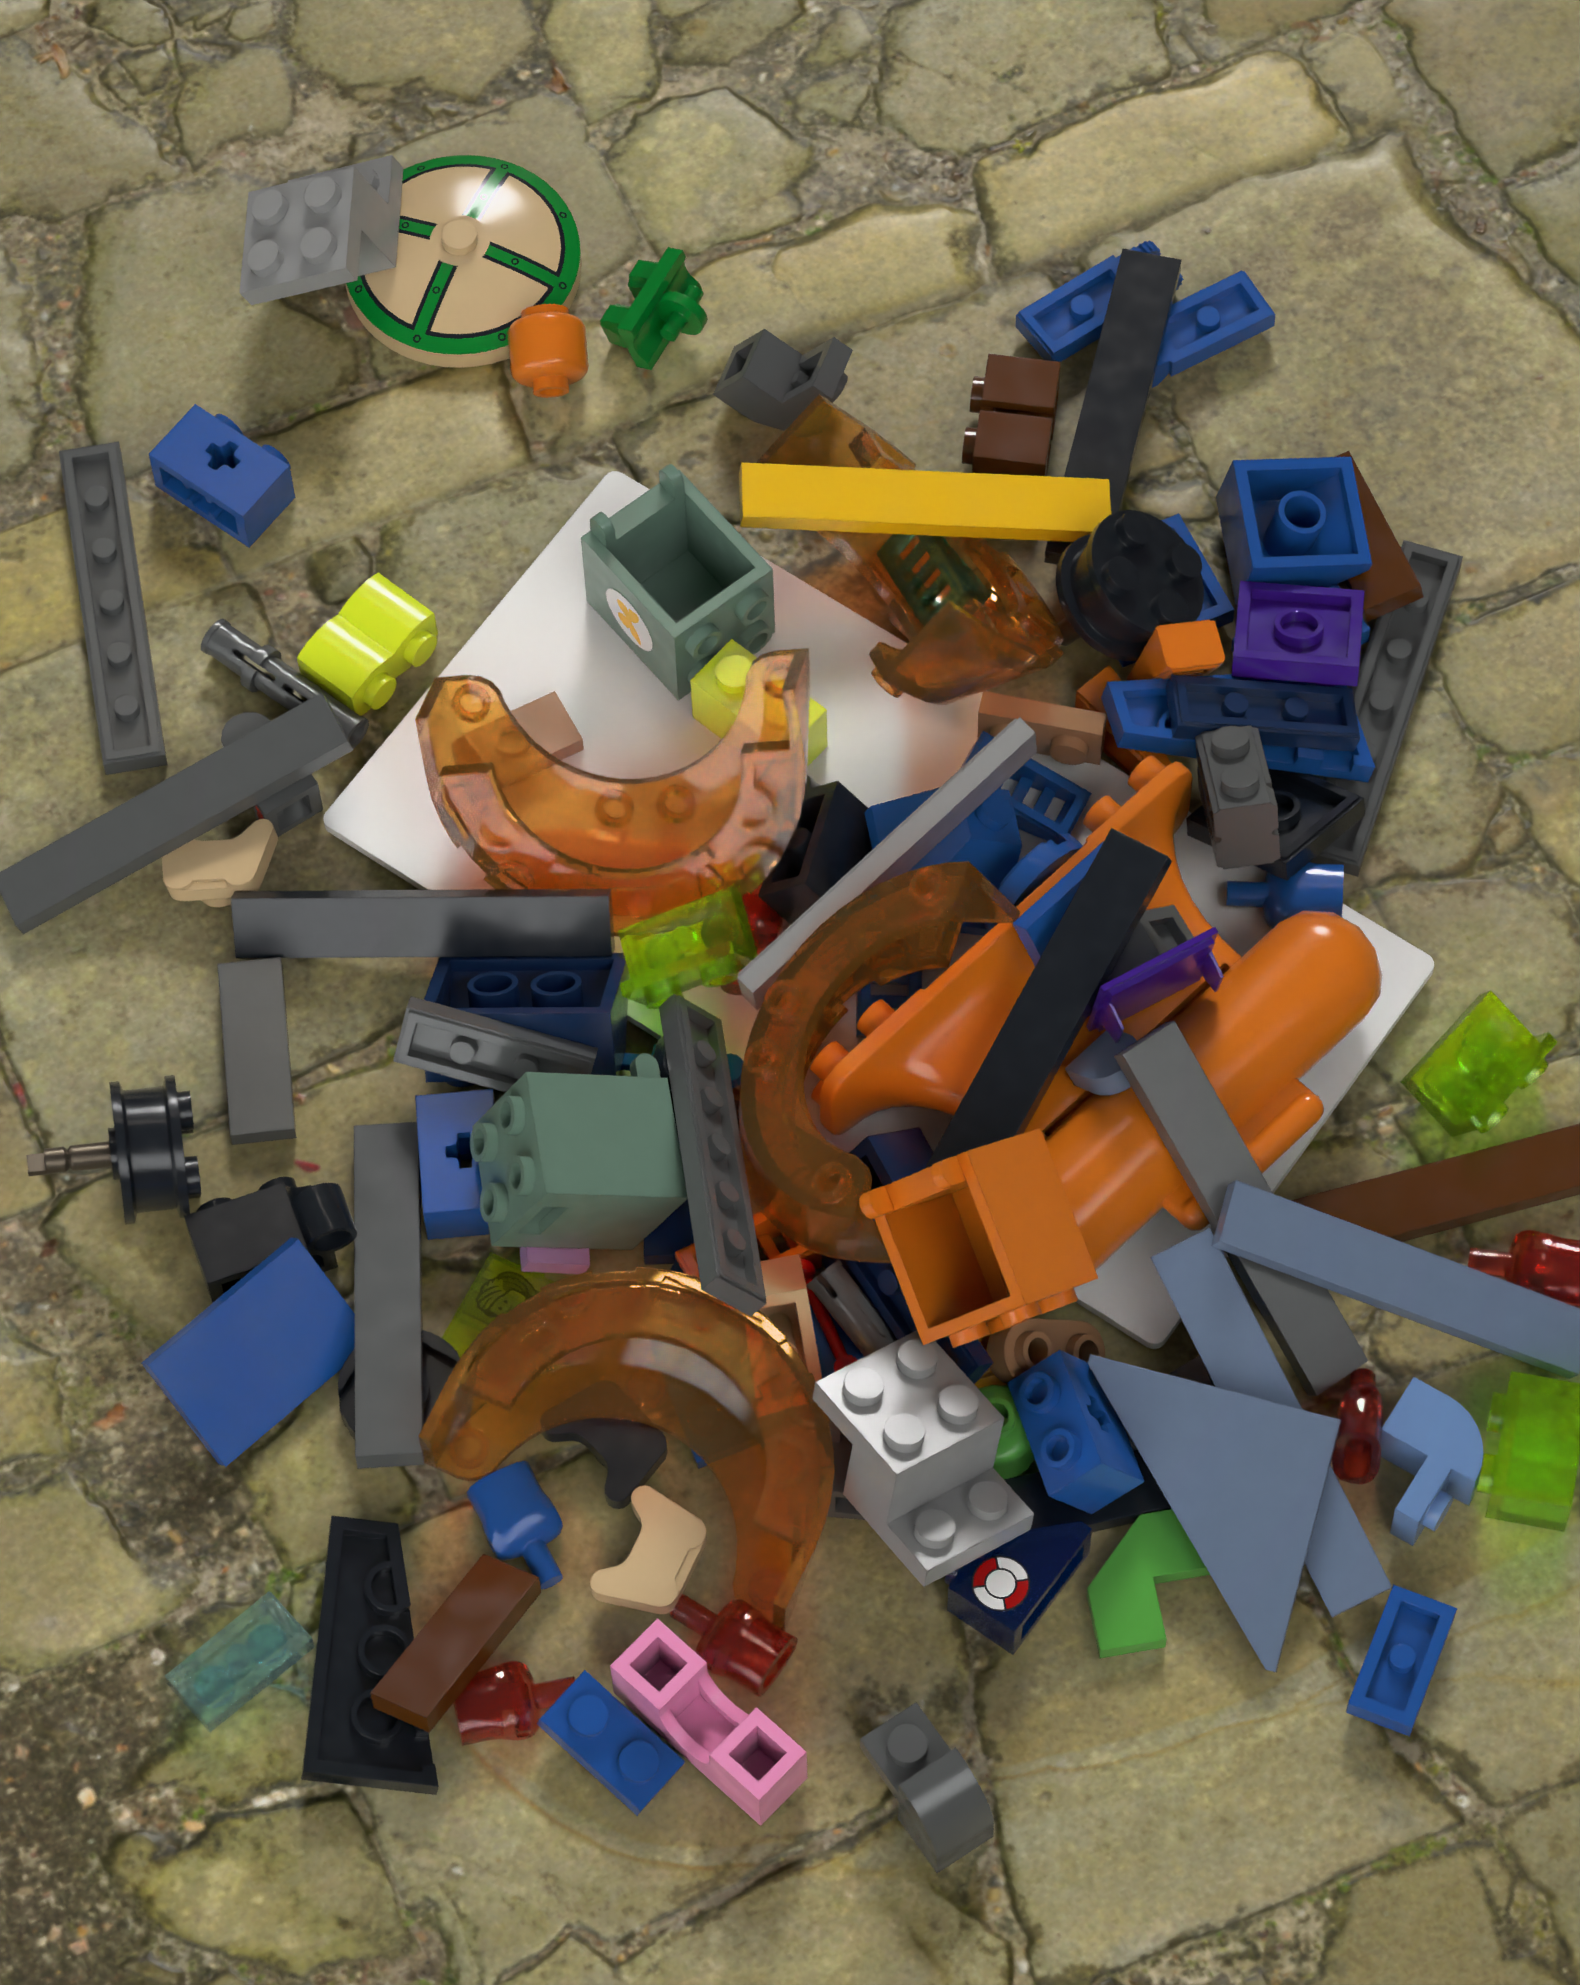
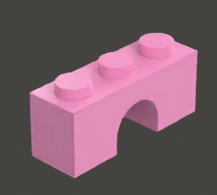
[610,1618,808,1826]

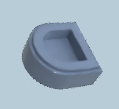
[1065,1030,1137,1095]

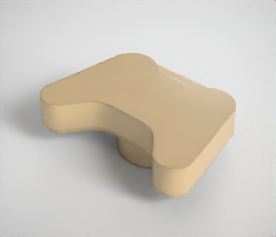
[162,819,278,908]
[590,1485,707,1615]

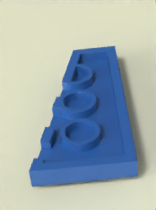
[1101,674,1376,782]

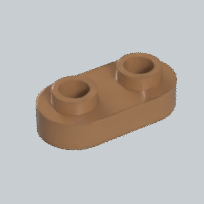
[987,1318,1105,1384]

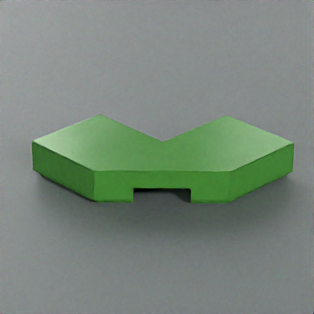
[1086,1509,1210,1659]

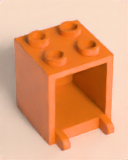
[859,1128,1098,1348]

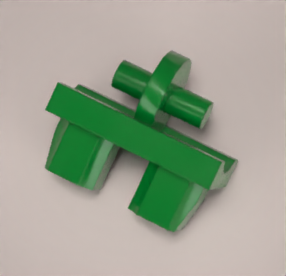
[600,247,708,370]

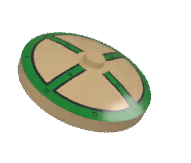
[345,155,582,368]

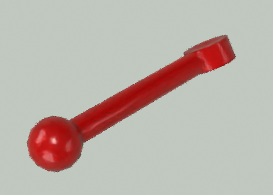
[801,1259,857,1372]

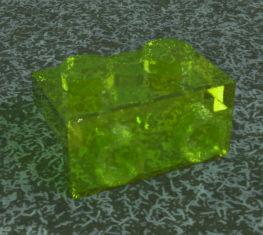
[618,887,758,1009]
[1400,990,1558,1137]

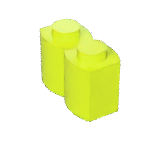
[297,573,438,716]

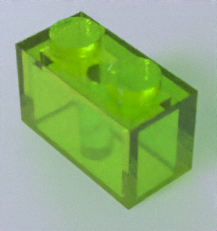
[1476,1371,1580,1532]

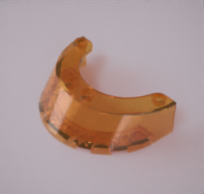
[756,394,1064,705]
[415,648,810,937]
[737,861,1020,1264]
[418,1267,834,1633]

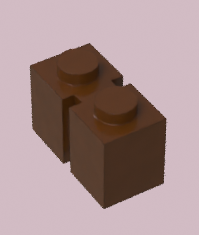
[962,354,1061,476]

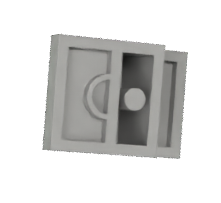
[239,155,403,305]
[812,1330,1034,1587]

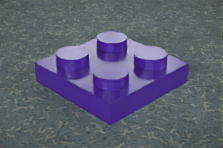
[1231,581,1364,686]

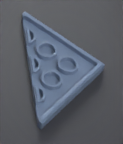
[1088,1354,1342,1673]

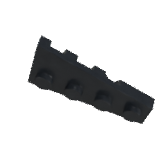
[301,1516,439,1795]

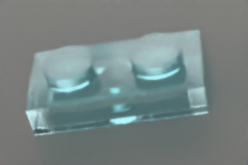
[165,1591,315,1732]

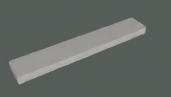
[737,717,1037,1010]

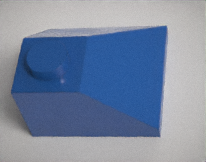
[864,787,1022,936]

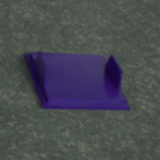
[1086,927,1224,1043]

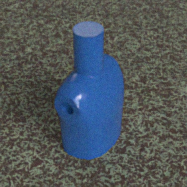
[1226,862,1344,929]
[467,1461,563,1590]

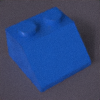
[1216,457,1372,605]

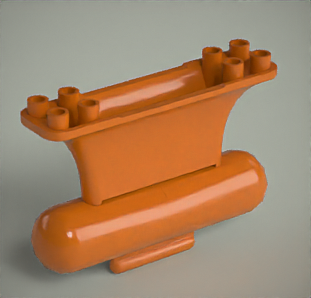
[810,755,1382,1270]

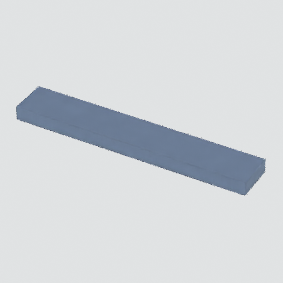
[1212,1180,1580,1379]
[1150,1228,1392,1618]

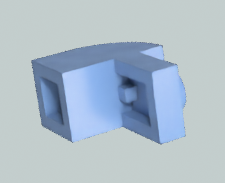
[1376,1377,1483,1546]

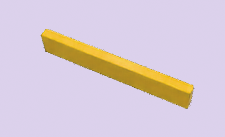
[739,462,1111,542]

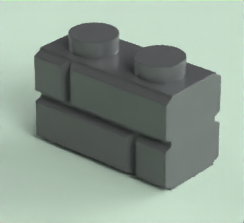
[1195,725,1280,870]

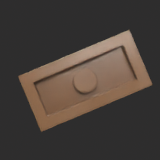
[977,691,1107,765]

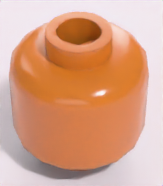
[508,304,589,398]

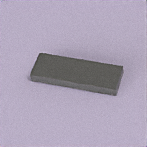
[217,957,297,1145]
[393,996,598,1092]

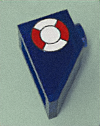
[945,1522,1092,1655]

